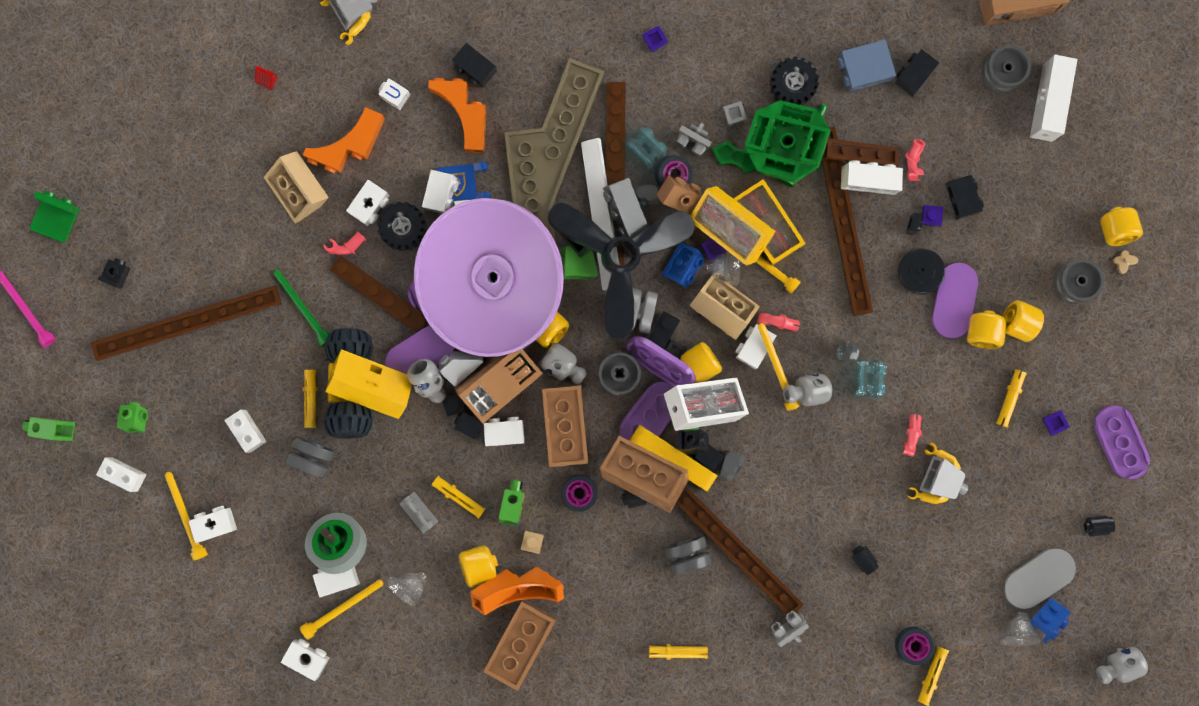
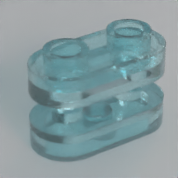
[625,127,668,170]
[856,359,887,399]

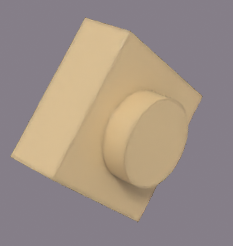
[521,530,544,554]

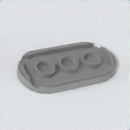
[1004,548,1076,609]

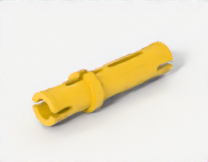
[996,369,1027,428]
[302,370,318,428]
[431,476,486,519]
[649,644,708,660]
[917,646,949,706]

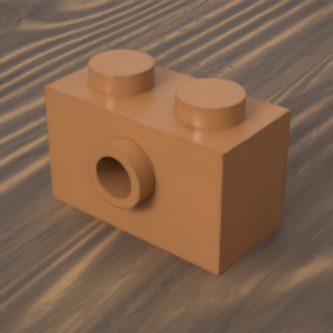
[656,176,703,215]

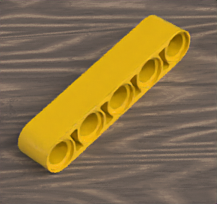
[629,425,718,492]

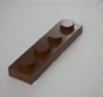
[824,138,899,167]

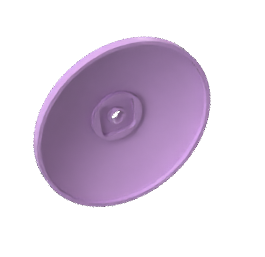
[414,198,564,357]

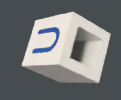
[379,79,410,110]

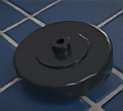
[898,248,945,295]

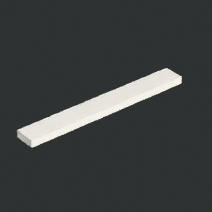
[581,138,619,291]

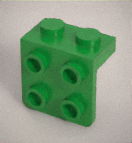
[30,190,80,243]

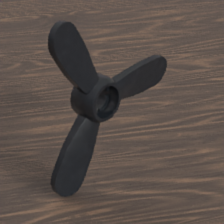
[548,203,694,339]

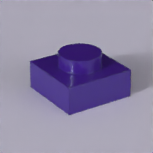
[642,26,668,53]
[922,205,943,227]
[701,238,727,261]
[1042,410,1070,436]

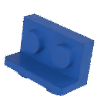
[662,242,705,289]

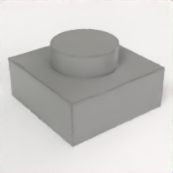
[723,101,747,126]

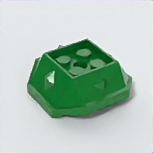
[744,100,831,183]

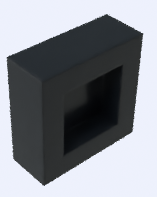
[906,212,923,235]
[664,339,687,360]
[442,393,466,417]

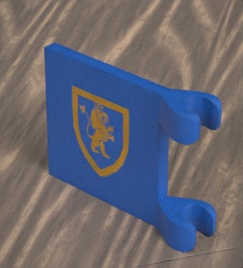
[436,162,491,205]

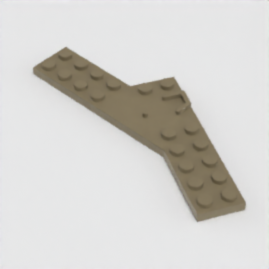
[504,58,605,243]

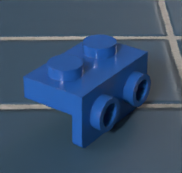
[1029,598,1071,644]

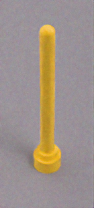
[756,256,801,294]
[758,323,801,411]
[165,472,208,561]
[300,580,383,640]

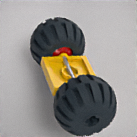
[324,328,373,439]

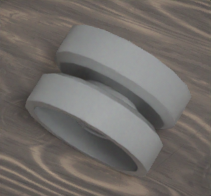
[632,288,658,334]

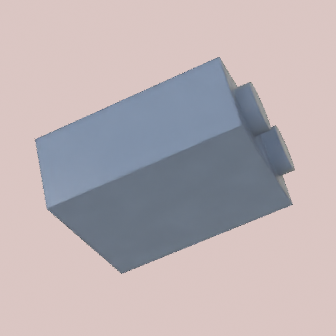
[837,39,896,92]

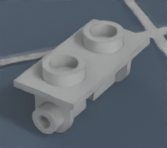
[400,492,439,534]

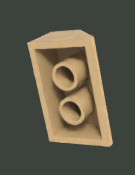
[264,151,329,224]
[690,273,760,340]

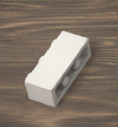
[841,160,903,195]

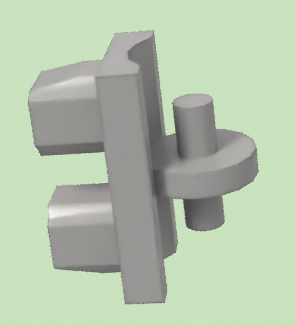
[676,123,712,157]
[771,611,809,647]

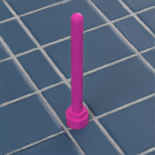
[0,271,56,348]

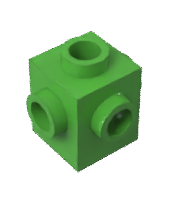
[117,402,148,433]

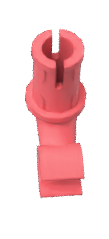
[905,139,926,181]
[324,231,366,255]
[757,313,800,332]
[902,414,922,457]

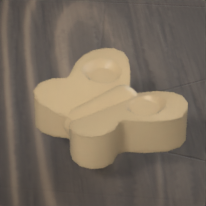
[1113,250,1138,274]

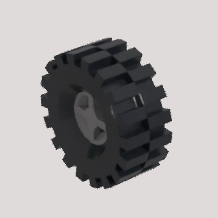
[769,56,819,105]
[377,201,427,252]

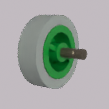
[305,513,367,574]

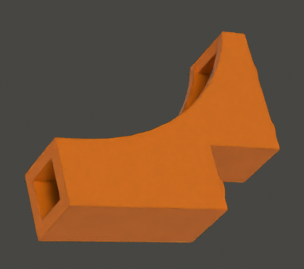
[428,78,486,154]
[303,107,385,174]
[470,567,564,615]

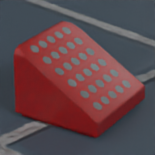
[255,66,278,90]

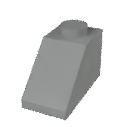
[439,351,483,387]

